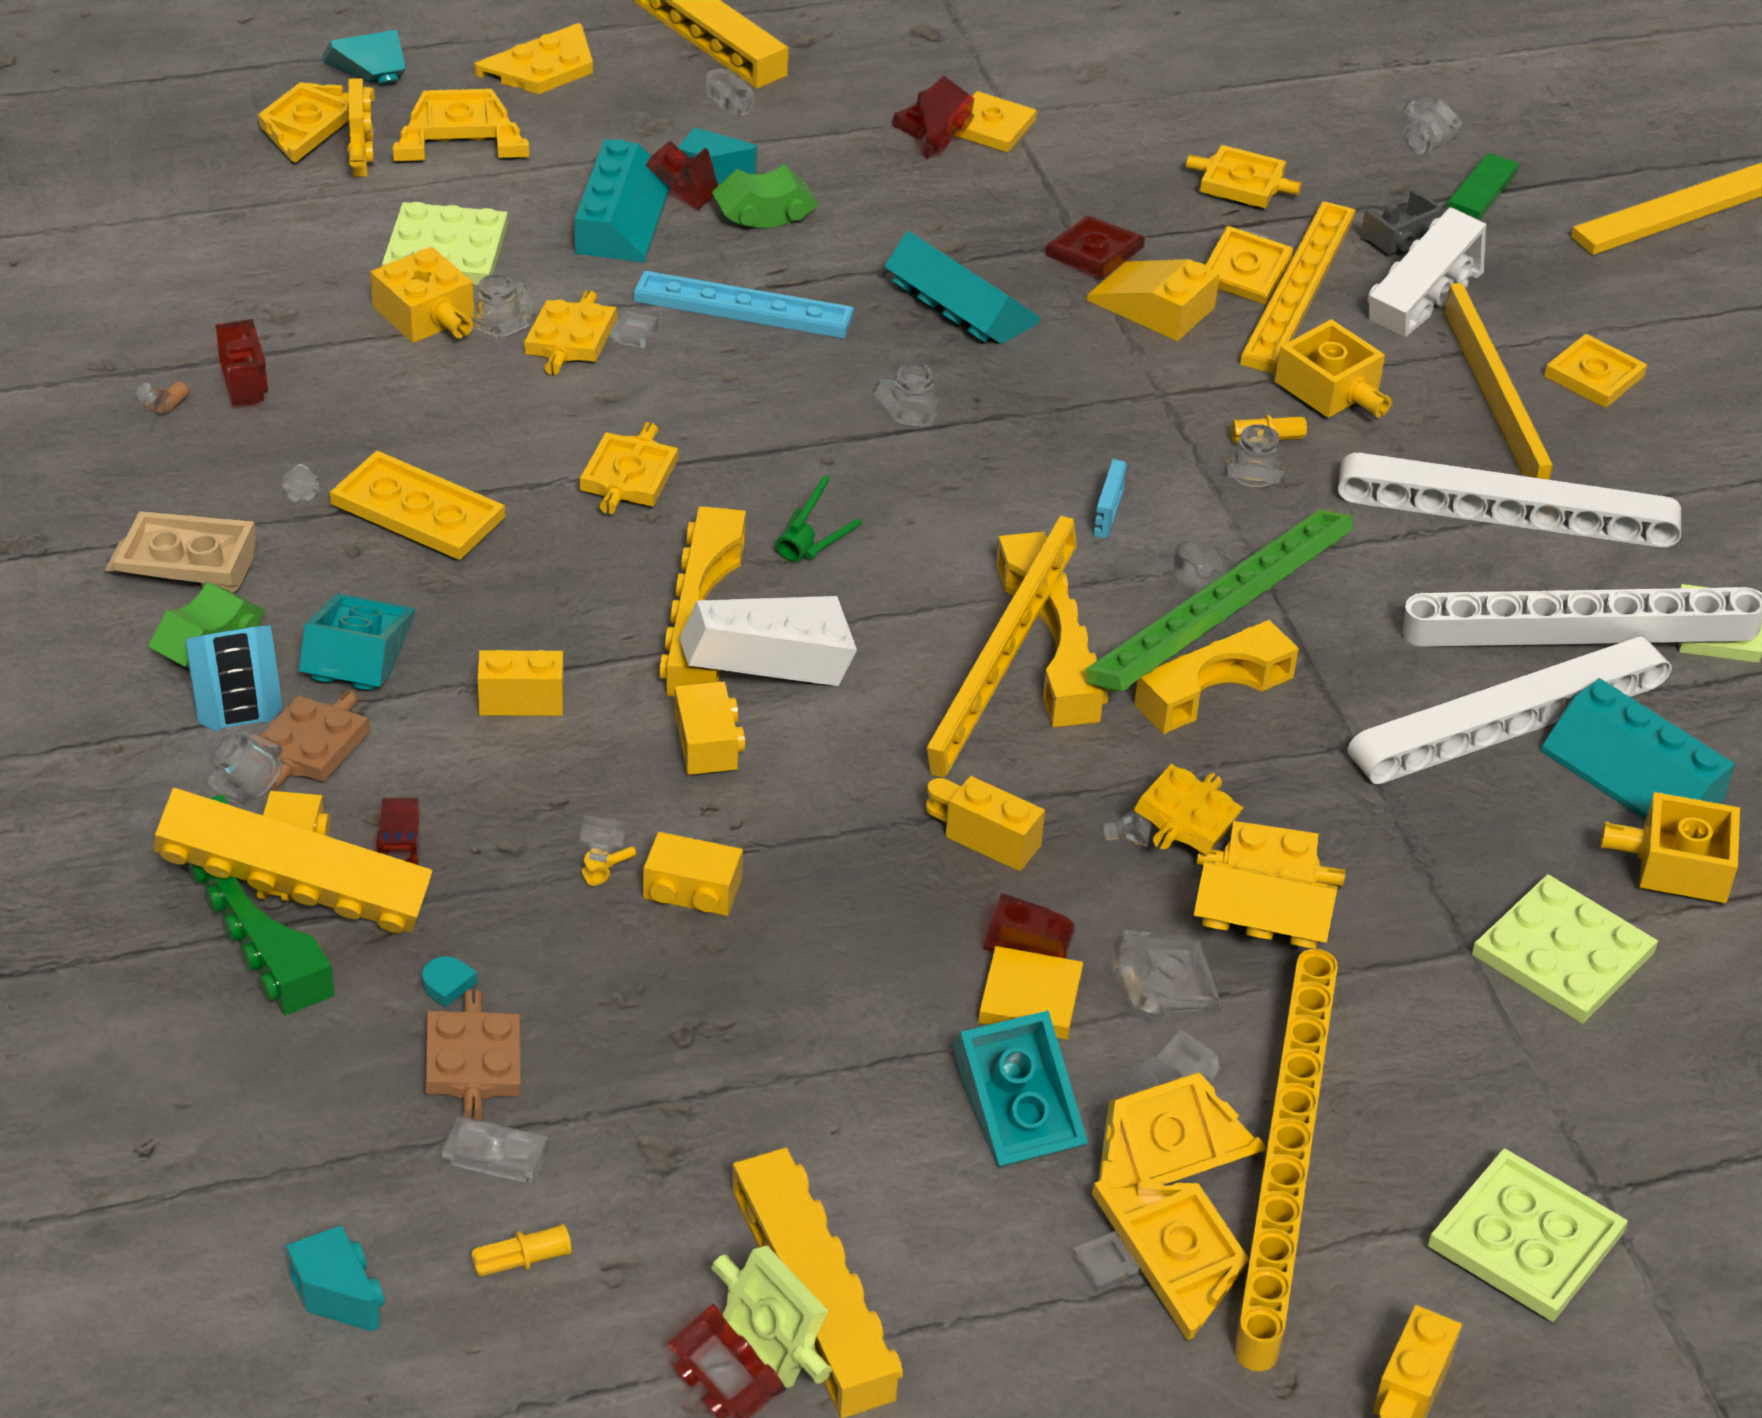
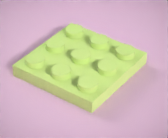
[382,202,508,286]
[1472,874,1658,1024]
[1428,1148,1628,1322]

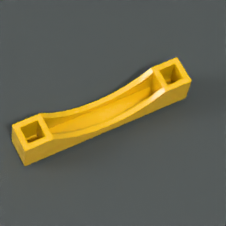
[660,506,746,697]
[996,531,1108,727]

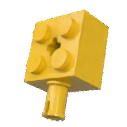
[370,246,474,343]
[1275,319,1392,418]
[1600,792,1740,903]

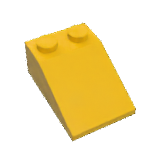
[1087,259,1220,341]

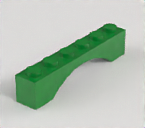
[187,794,335,1016]

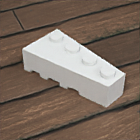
[1367,207,1486,337]
[680,596,857,686]

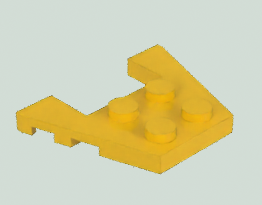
[393,89,529,161]

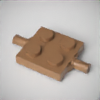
[250,690,371,791]
[425,989,521,1122]

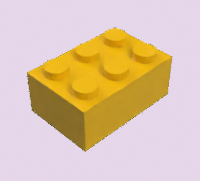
[1194,860,1338,949]

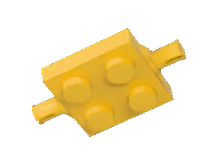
[347,79,374,177]
[1186,145,1302,208]
[524,290,618,375]
[580,422,678,514]
[1134,763,1244,856]
[1196,821,1345,887]

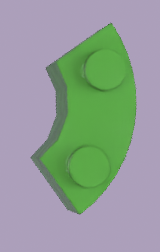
[712,163,819,228]
[148,581,265,668]

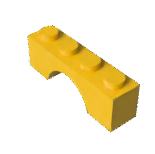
[1134,620,1299,734]

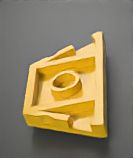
[474,23,593,95]
[258,82,375,162]
[1098,1072,1266,1205]
[1092,1181,1249,1341]

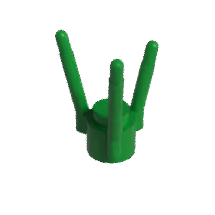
[775,475,862,562]

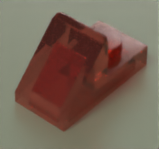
[646,141,718,211]

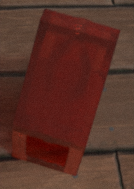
[918,75,975,159]

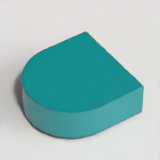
[422,956,478,1008]

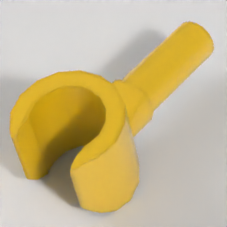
[581,846,636,886]

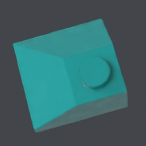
[322,30,406,85]

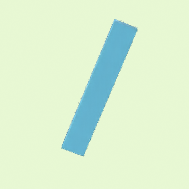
[634,271,854,339]

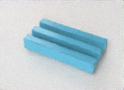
[1094,459,1127,539]

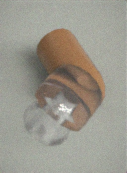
[135,380,190,414]

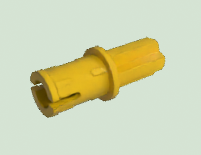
[1230,414,1307,445]
[472,1224,572,1277]

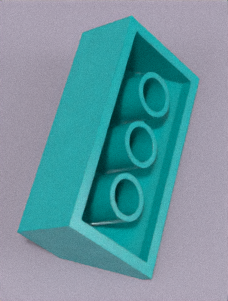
[574,139,673,263]
[884,230,1041,344]
[1541,678,1735,820]

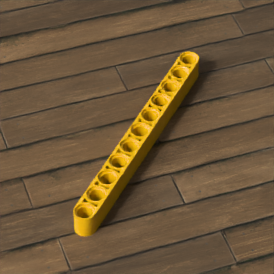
[1235,949,1338,1371]

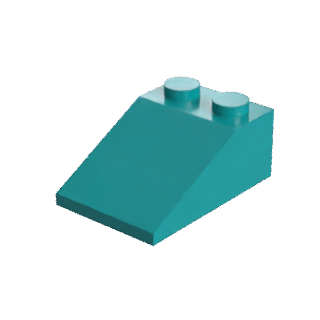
[299,593,416,689]
[952,1010,1088,1168]

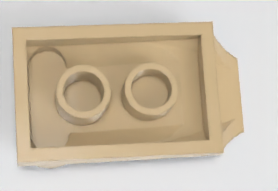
[104,511,257,592]

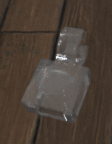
[579,815,627,862]

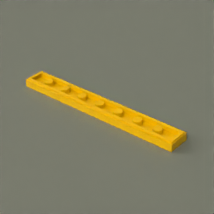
[1571,163,1762,255]
[1240,201,1356,374]
[1444,283,1553,480]
[927,515,1077,778]

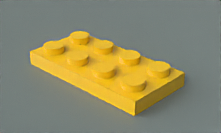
[330,450,505,560]

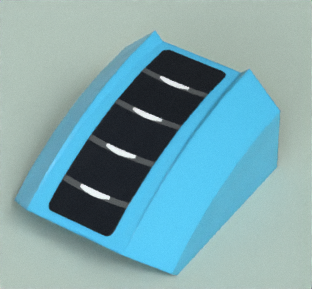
[185,625,282,732]

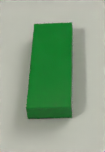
[1446,152,1520,220]

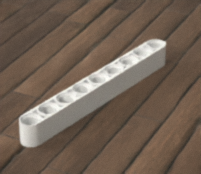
[1338,453,1681,548]
[1402,587,1762,647]
[1347,637,1672,784]

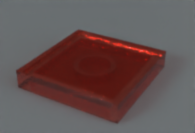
[1046,215,1144,278]

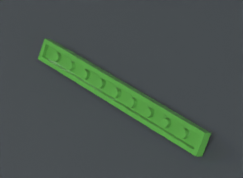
[1086,509,1353,692]

